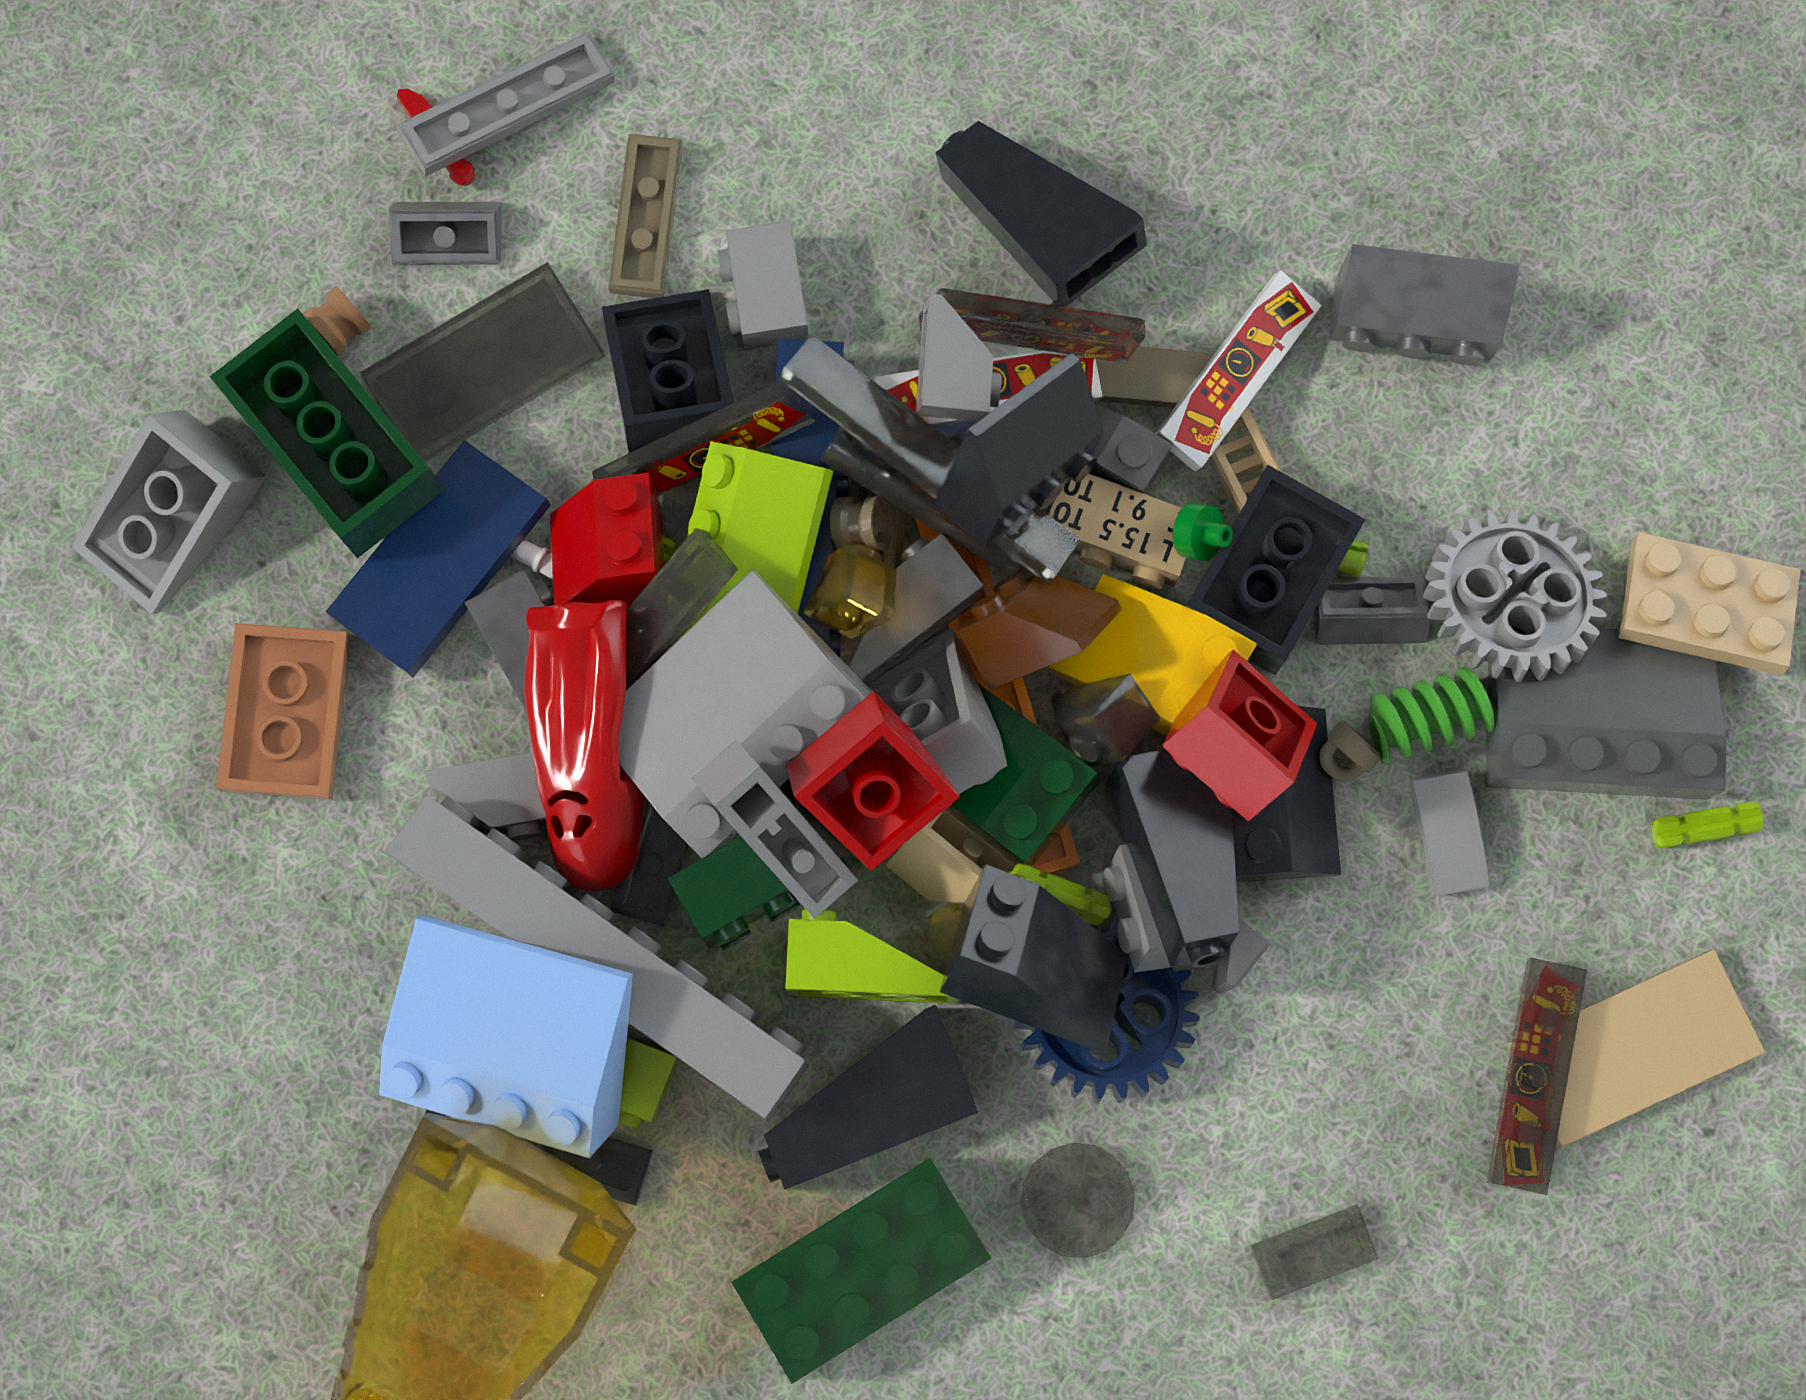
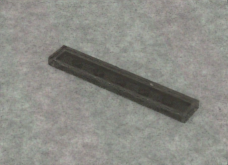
[778,334,1081,584]

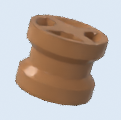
[303,286,371,356]

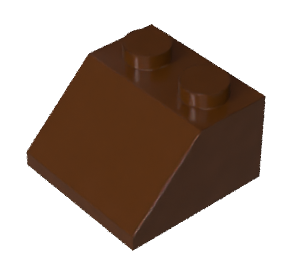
[958,571,1122,690]

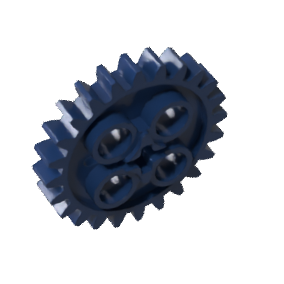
[1014,917,1200,1104]

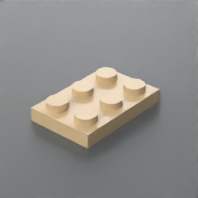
[1618,532,1801,676]

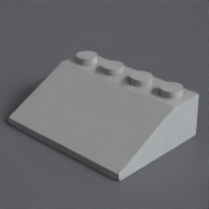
[619,569,872,858]

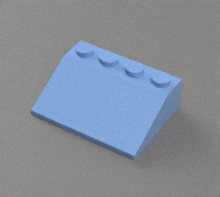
[379,914,633,1158]

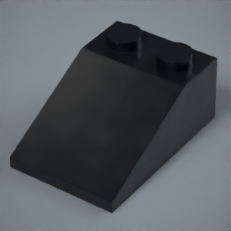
[602,289,738,470]
[1186,465,1366,675]
[940,864,1128,1053]

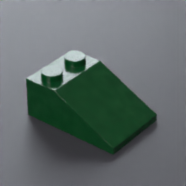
[951,683,1101,866]

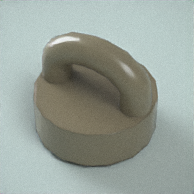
[1319,721,1381,781]

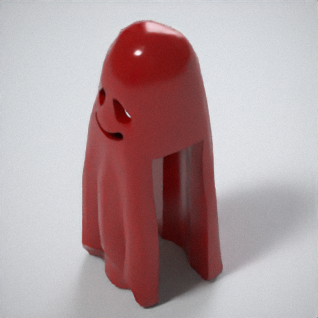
[524,600,663,892]

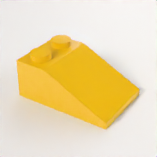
[1048,573,1257,737]

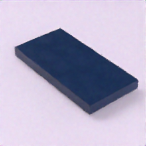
[325,440,551,678]

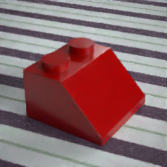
[550,473,667,607]
[1162,649,1317,821]
[786,691,960,871]

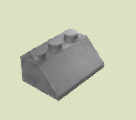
[1329,244,1519,365]

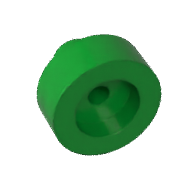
[1173,502,1233,561]

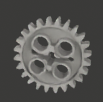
[1423,510,1607,682]

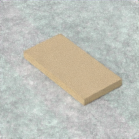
[1508,949,1766,1147]

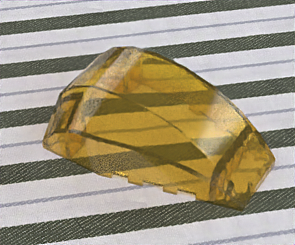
[331,1113,637,1400]

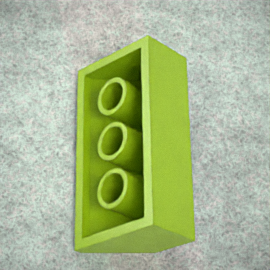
[656,441,833,660]

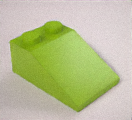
[785,909,959,1004]

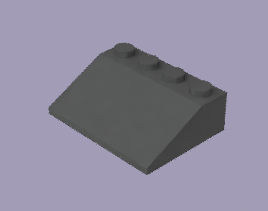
[1485,622,1726,800]

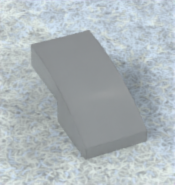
[1410,769,1490,897]

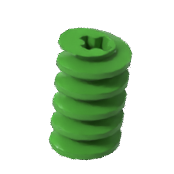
[1368,667,1495,765]

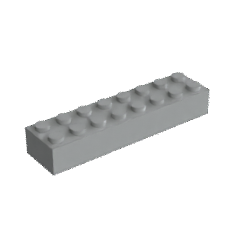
[385,795,808,1122]

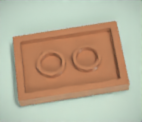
[216,623,350,800]

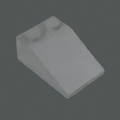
[71,410,266,614]
[868,628,1007,794]

